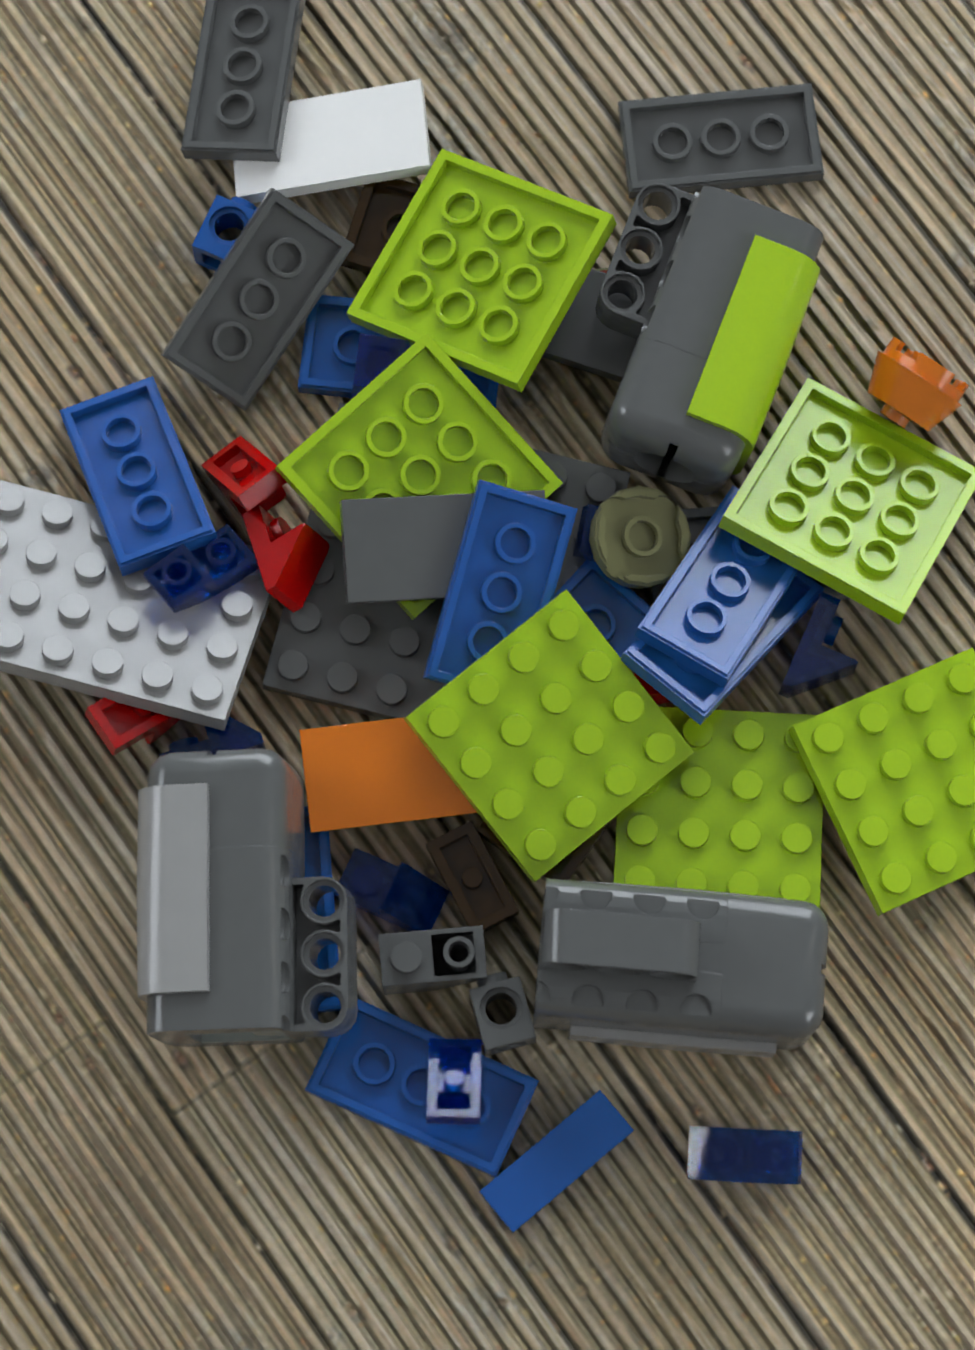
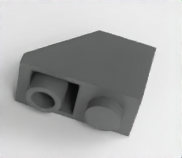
[378,925,488,995]

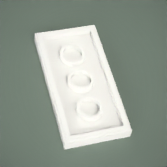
[233,79,432,203]

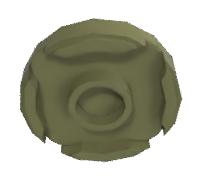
[589,486,691,589]

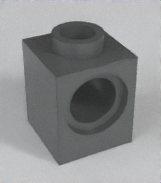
[469,972,536,1056]

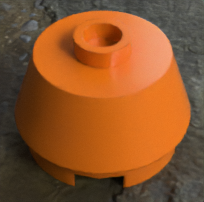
[867,337,969,432]

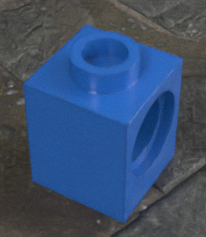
[192,195,257,271]

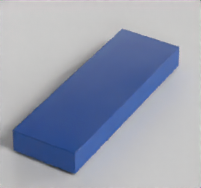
[479,1090,634,1233]

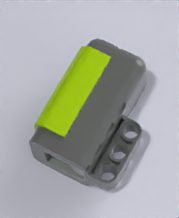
[595,182,824,495]

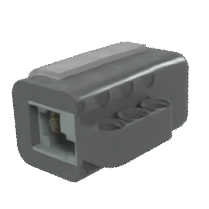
[137,748,358,1047]
[533,878,829,1058]

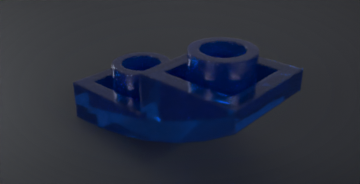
[142,524,259,613]
[687,1125,803,1185]

